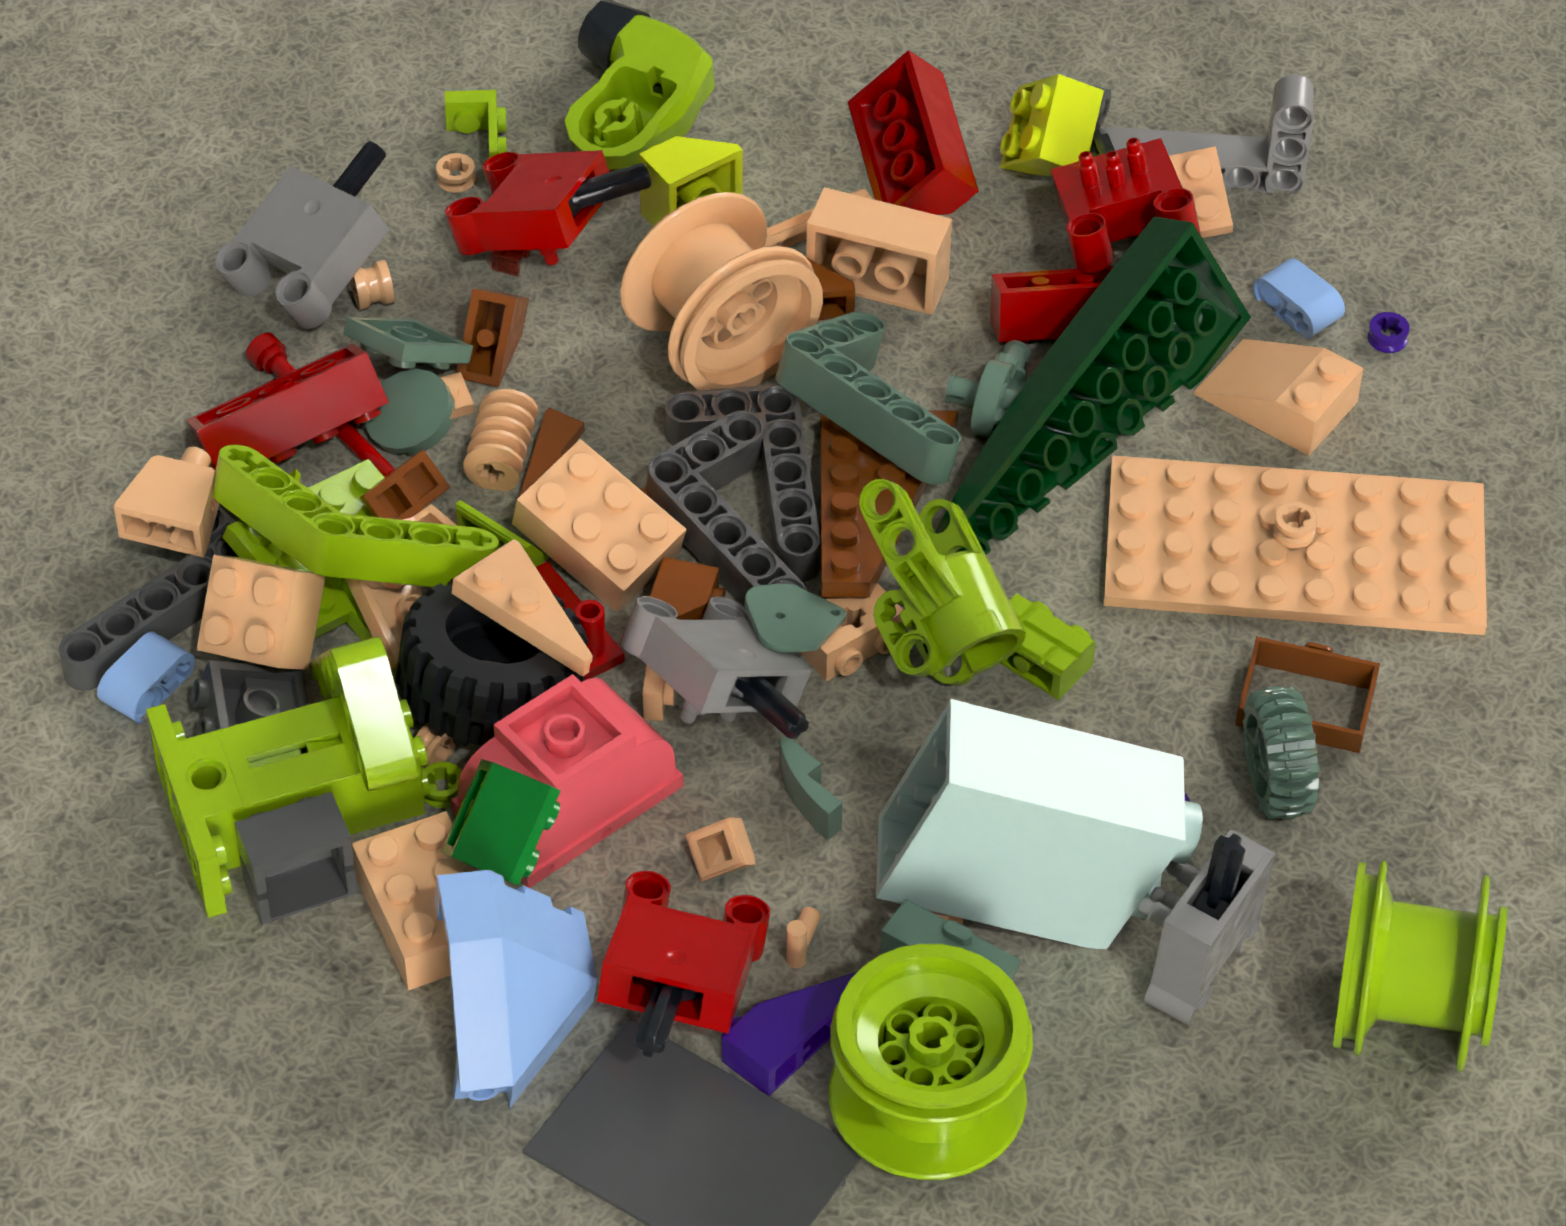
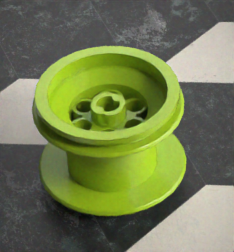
[1333,860,1508,1072]
[828,944,1033,1180]

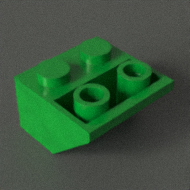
[440,759,561,886]

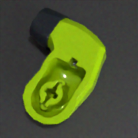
[564,0,714,170]

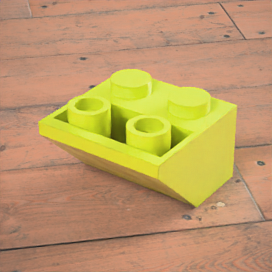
[1000,74,1104,177]

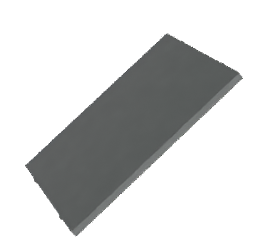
[523,1018,862,1226]

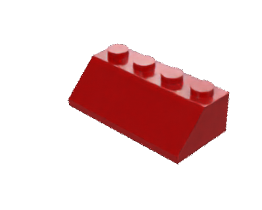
[848,50,979,215]
[186,343,389,470]

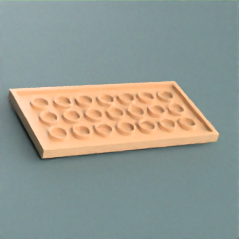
[1103,455,1487,635]

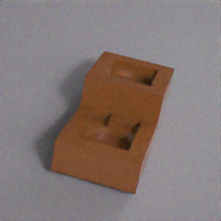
[360,449,451,520]

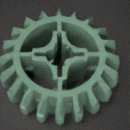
[1242,685,1320,820]

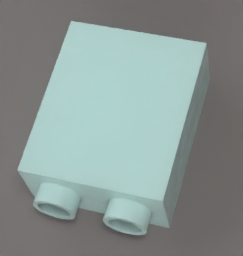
[876,699,1203,949]

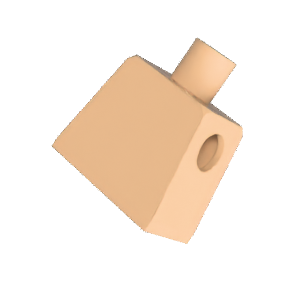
[114,447,220,558]

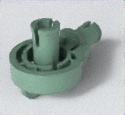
[945,340,1031,439]

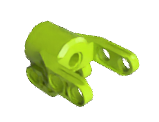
[859,479,1026,686]

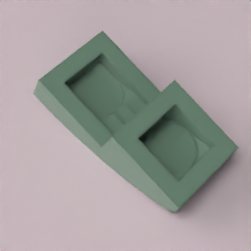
[779,736,843,841]

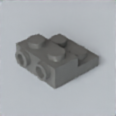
[191,660,309,736]

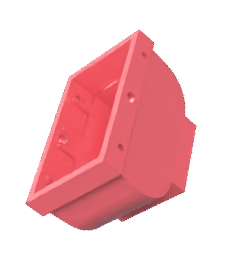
[451,674,684,888]

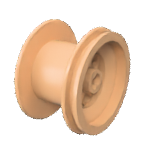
[620,192,823,390]

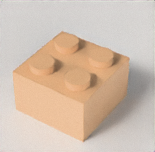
[196,555,325,670]

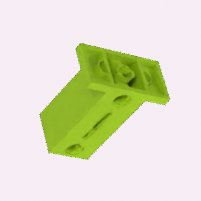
[146,696,431,918]

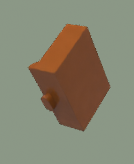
[1235,636,1380,753]

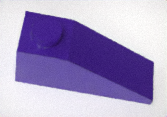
[721,971,858,1096]

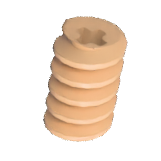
[463,389,538,492]

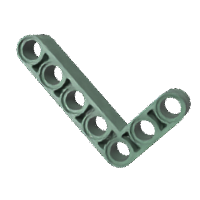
[775,311,962,485]

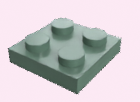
[343,317,473,369]

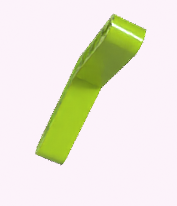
[212,445,499,587]

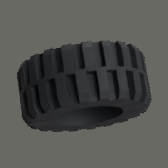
[396,579,588,747]

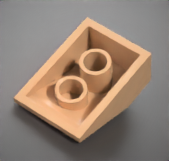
[1194,339,1364,456]

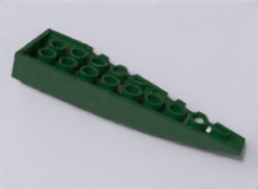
[935,216,1251,555]

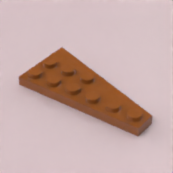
[821,410,958,598]

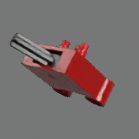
[444,150,651,266]

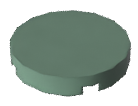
[365,368,455,456]

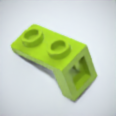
[444,89,507,158]

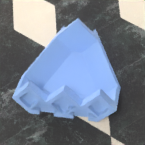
[434,870,597,1108]

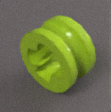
[424,761,462,808]

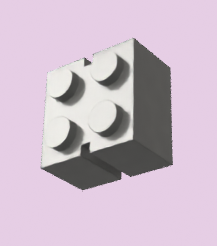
[234,792,358,925]

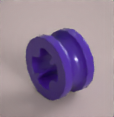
[1368,312,1410,353]

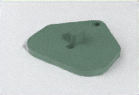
[744,584,846,653]

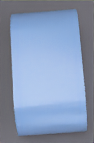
[1253,258,1345,339]
[97,631,195,724]

